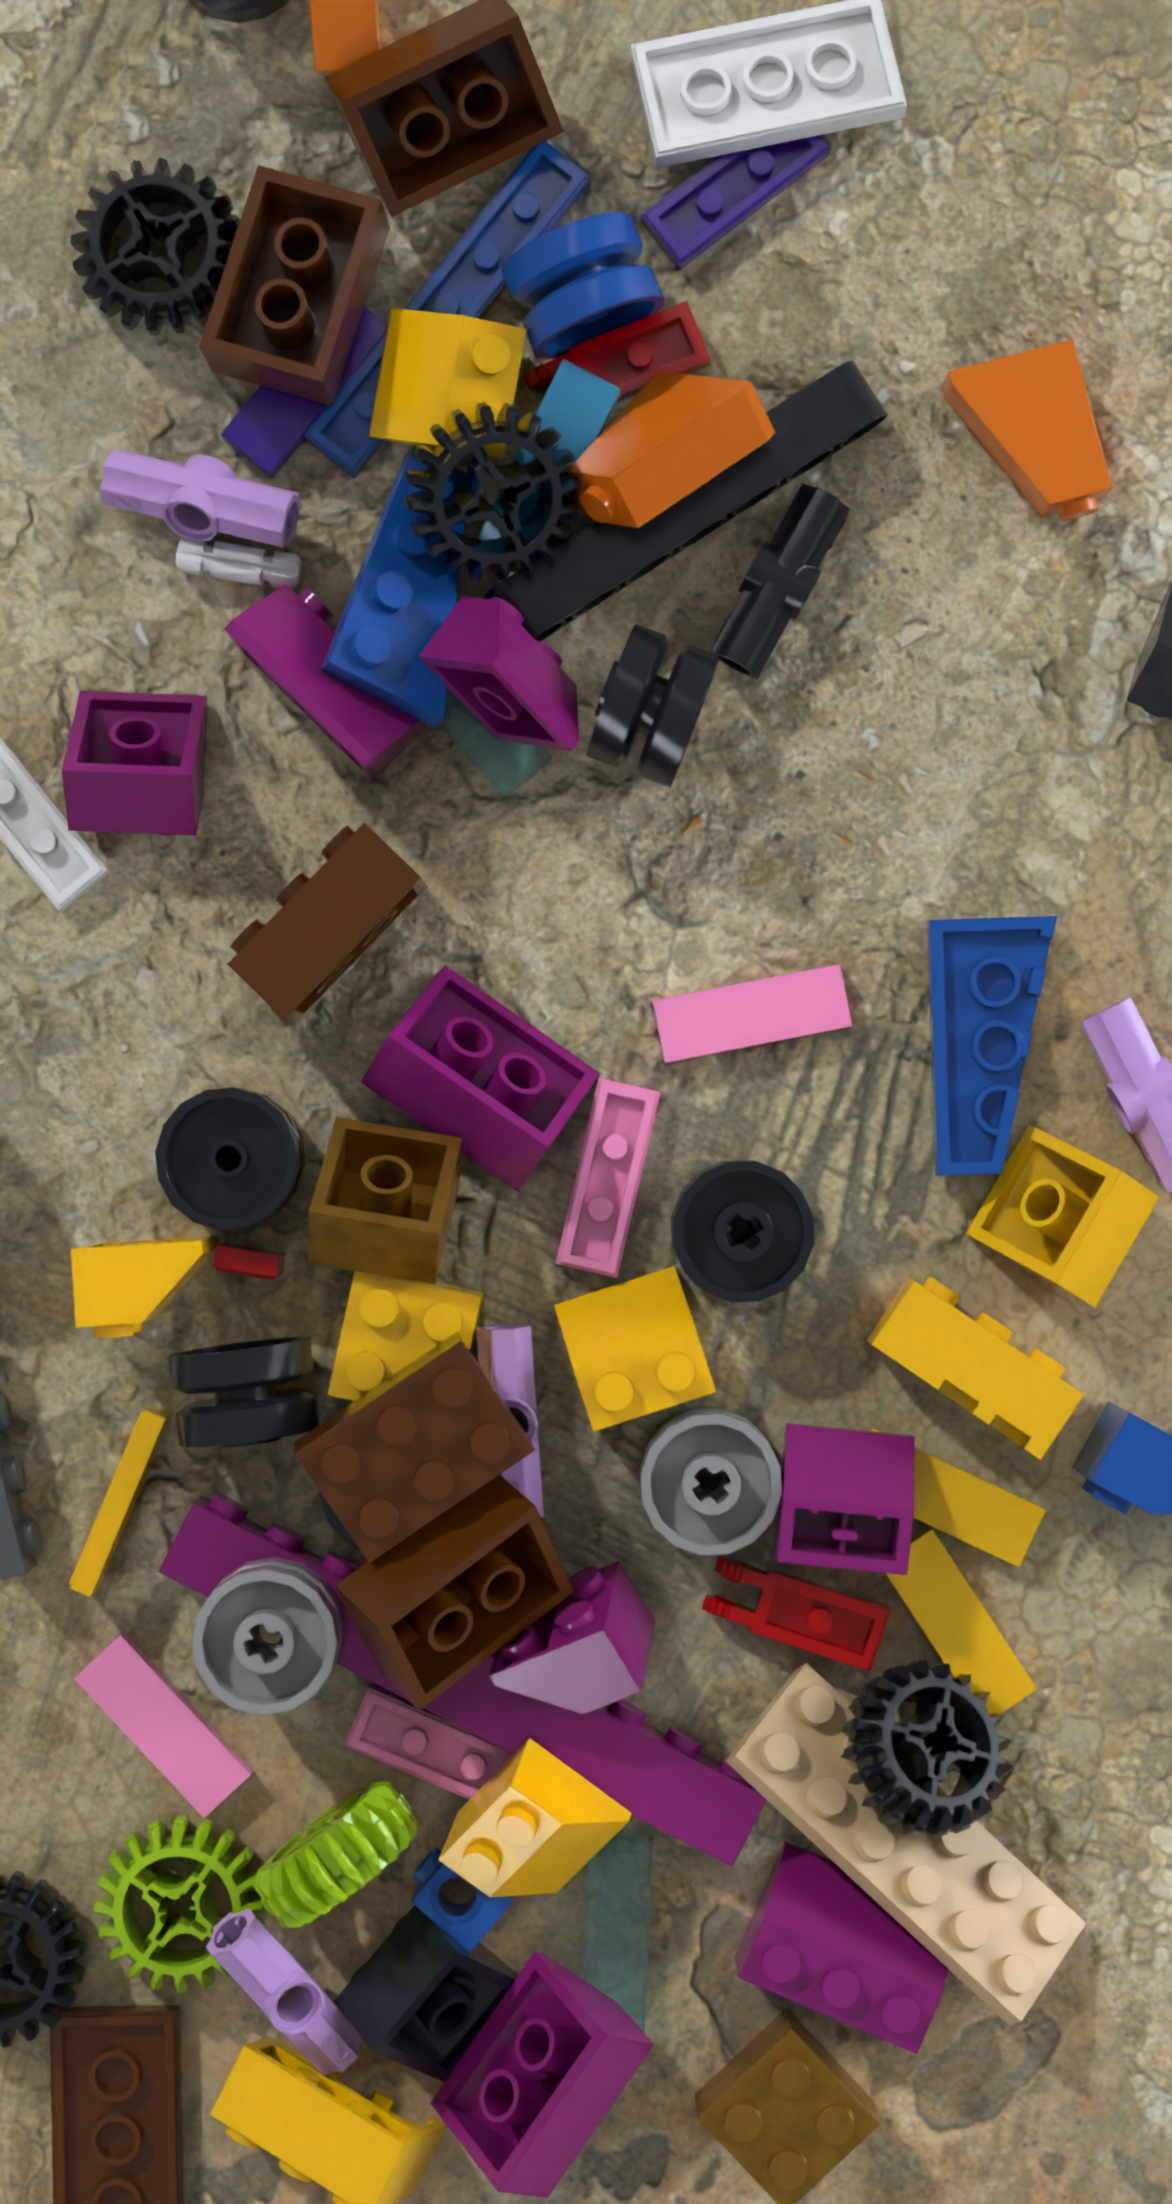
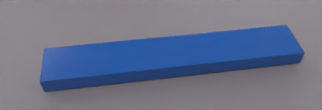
[303,141,590,479]

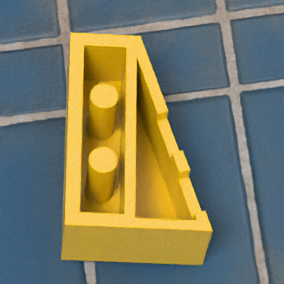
[866,1276,1085,1460]
[210,2037,447,2204]

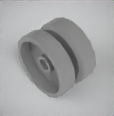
[639,1406,782,1556]
[191,1557,344,1716]

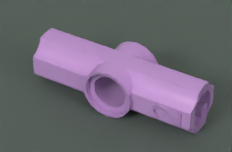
[100,450,301,548]
[1079,998,1172,1194]
[475,1323,544,1517]
[206,1908,363,2076]

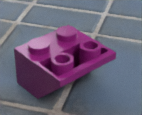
[774,1423,915,1575]
[489,1561,655,1714]

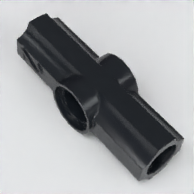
[711,483,850,680]

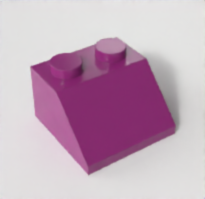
[418,597,579,751]
[62,691,207,836]

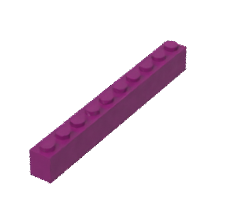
[158,1493,766,1867]

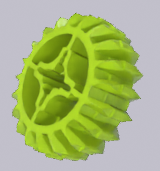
[253,1781,418,1928]
[94,1815,266,1994]

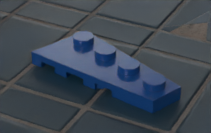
[320,445,467,728]
[927,916,1057,1176]

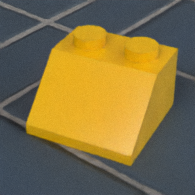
[368,308,527,462]
[966,1124,1159,1308]
[71,1236,218,1338]
[554,1265,716,1432]
[438,1738,632,1898]

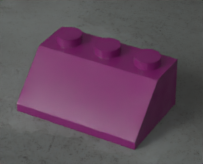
[224,584,426,781]
[361,965,601,1192]
[735,1841,949,2054]
[430,1951,654,2198]

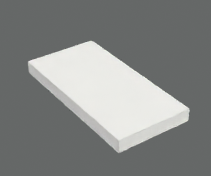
[630,0,907,168]

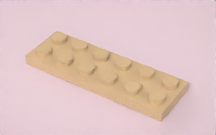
[725,1663,1086,2025]

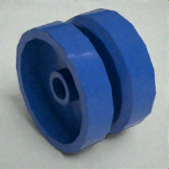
[501,211,664,360]

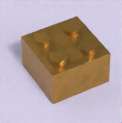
[308,1117,462,1284]
[694,2008,880,2204]

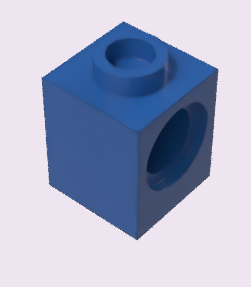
[411,1847,513,1952]

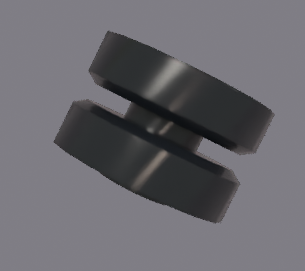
[586,624,720,788]
[155,1087,306,1230]
[671,1160,814,1302]
[169,1336,320,1447]

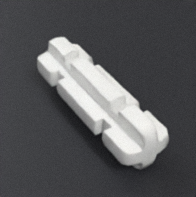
[176,537,302,590]

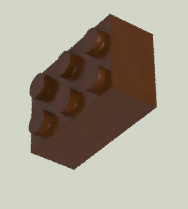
[324,0,564,217]
[199,165,390,406]
[227,823,427,1023]
[294,1332,535,1563]
[335,1475,573,1711]

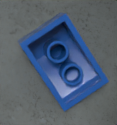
[1072,1401,1172,1515]

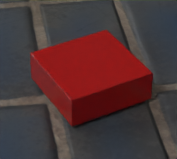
[213,1242,286,1280]

